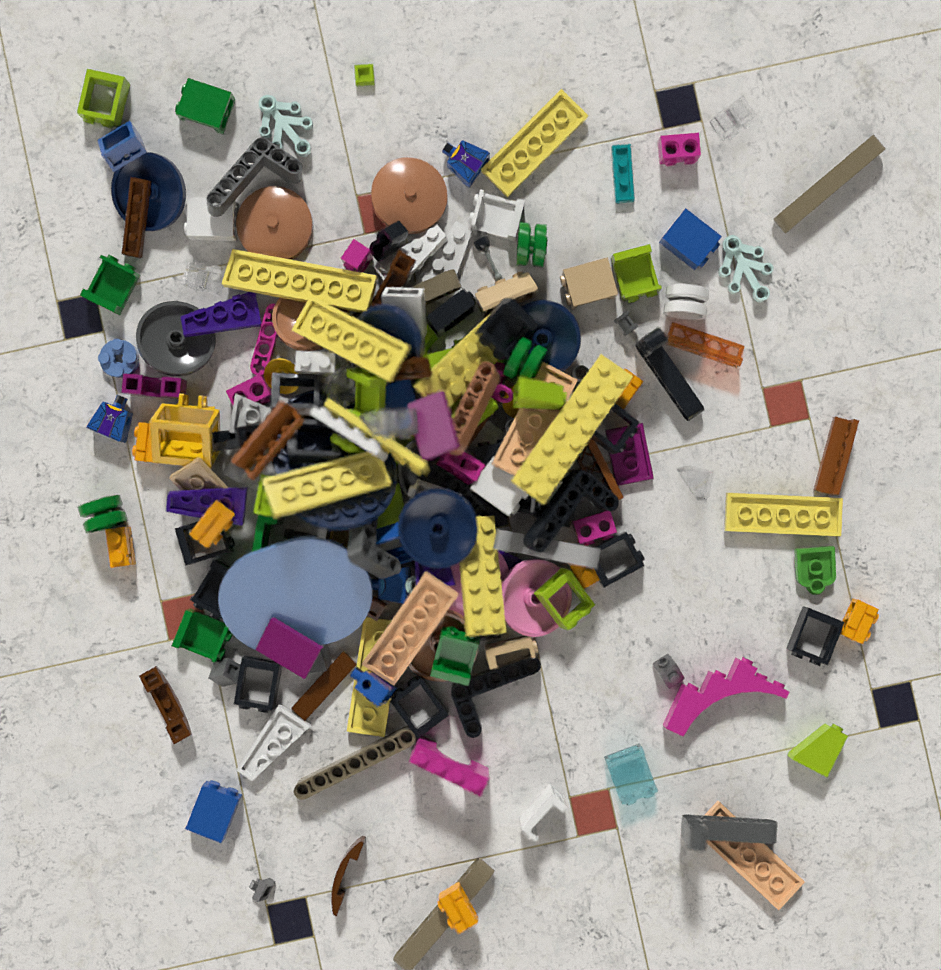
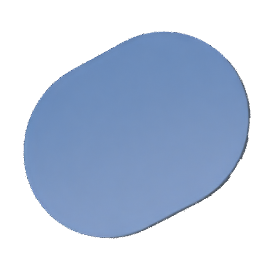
[218,536,373,650]

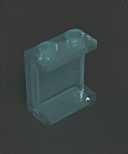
[604,743,658,805]

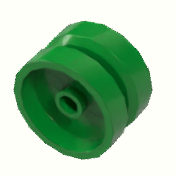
[516,222,548,267]
[503,336,548,379]
[77,495,128,534]

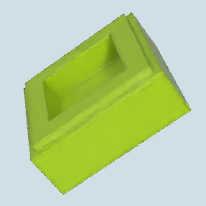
[354,64,375,86]

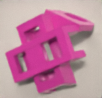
[482,362,513,403]

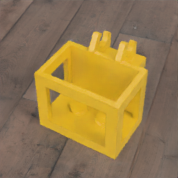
[150,393,220,469]

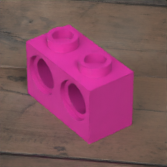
[658,133,701,166]
[341,239,373,273]
[226,374,271,405]
[436,451,485,485]
[572,511,617,546]

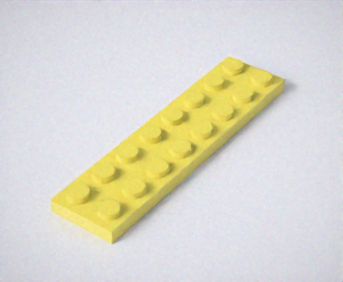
[221,249,378,313]
[510,354,633,504]

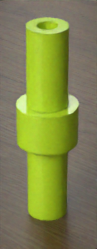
[331,434,365,454]

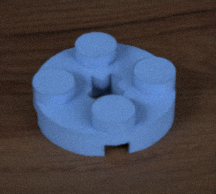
[98,339,139,378]

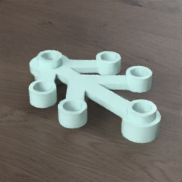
[259,95,313,157]
[718,235,774,302]

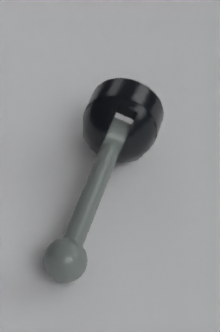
[473,236,502,281]

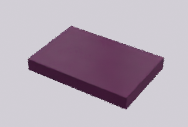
[408,390,460,461]
[605,423,654,486]
[255,617,323,679]

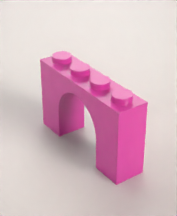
[409,735,489,797]

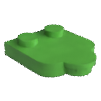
[794,546,836,595]

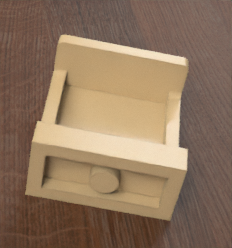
[560,257,618,309]
[485,635,538,669]

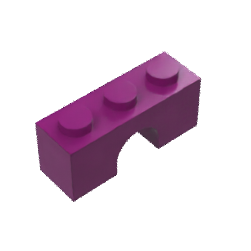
[121,373,187,399]

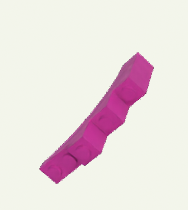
[663,657,790,737]

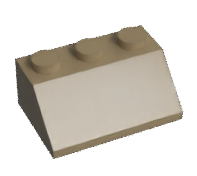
[475,271,538,318]

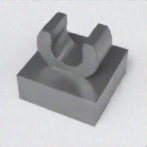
[249,878,276,902]

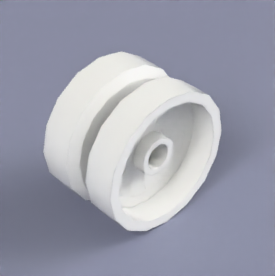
[663,284,709,320]

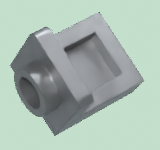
[653,654,685,689]

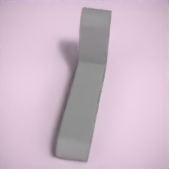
[493,529,601,569]

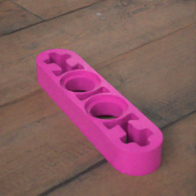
[250,303,278,376]

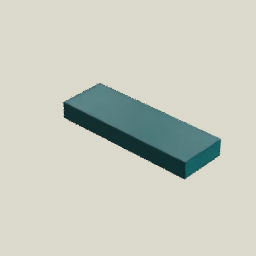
[611,144,635,203]

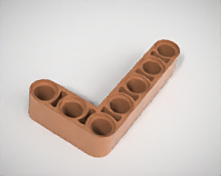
[410,362,500,455]

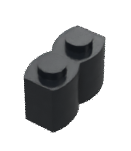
[369,221,408,261]

